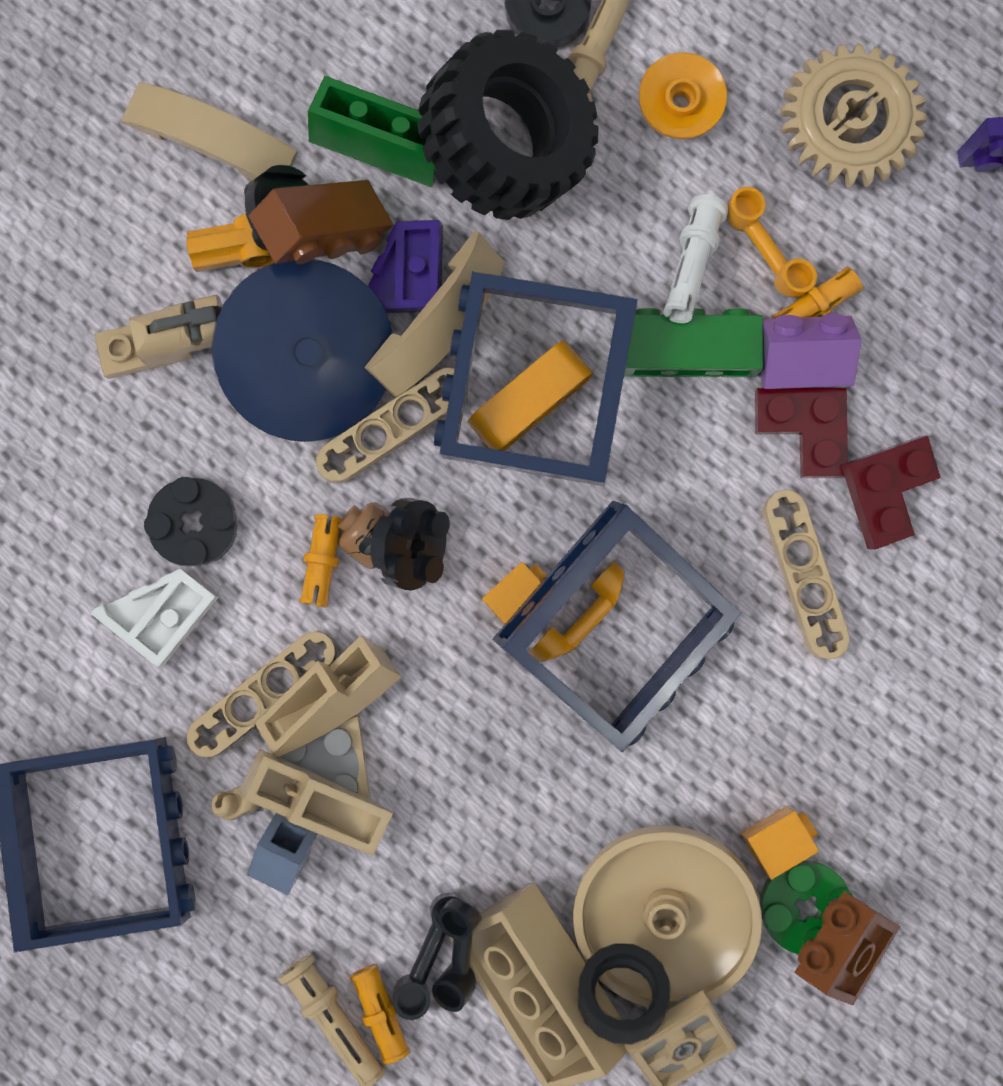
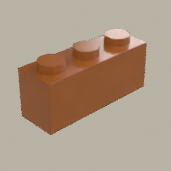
[249,180,394,264]

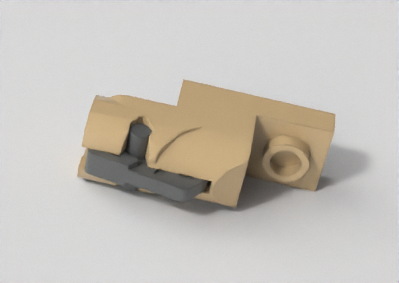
[94,294,223,379]

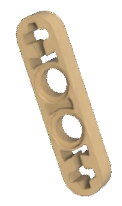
[316,368,468,484]
[763,490,850,659]
[187,632,337,758]

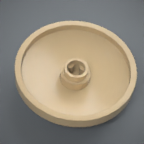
[573,825,762,1010]

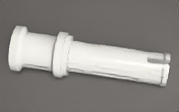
[663,194,729,323]

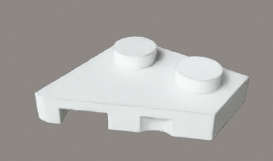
[91,569,219,668]

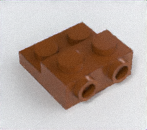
[794,891,900,1005]

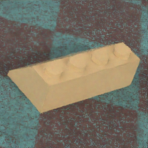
[448,882,627,1086]

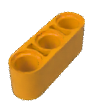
[467,339,594,451]

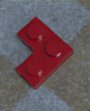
[755,388,848,478]
[841,435,941,550]

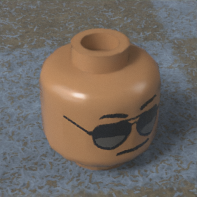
[338,502,390,569]

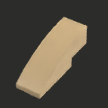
[255,635,402,757]
[240,749,393,856]

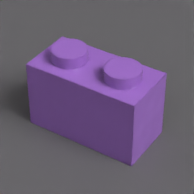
[759,313,861,389]

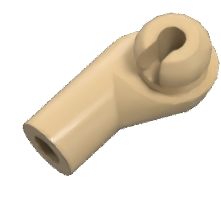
[211,763,260,820]

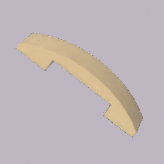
[121,82,298,180]
[364,231,505,397]

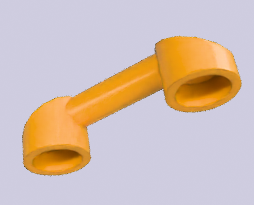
[727,186,817,297]
[529,560,625,662]

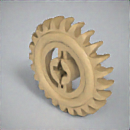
[780,43,928,189]

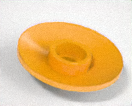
[639,52,727,140]

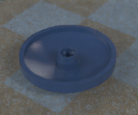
[212,259,393,442]

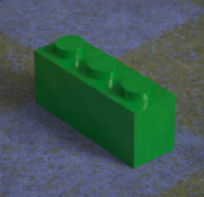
[308,75,437,188]
[624,308,763,378]

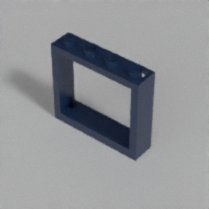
[434,272,638,486]
[492,500,742,753]
[0,737,196,953]

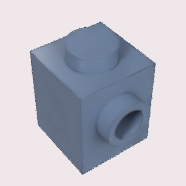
[247,813,318,895]

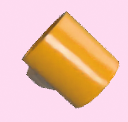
[186,214,274,272]

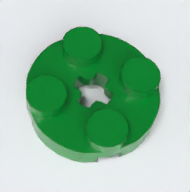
[760,861,853,955]

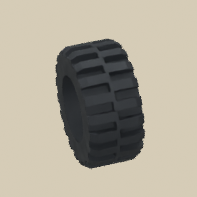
[418,30,599,220]

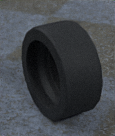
[578,943,670,1044]

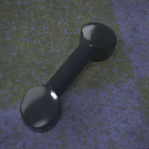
[392,893,464,1020]
[432,899,482,1012]

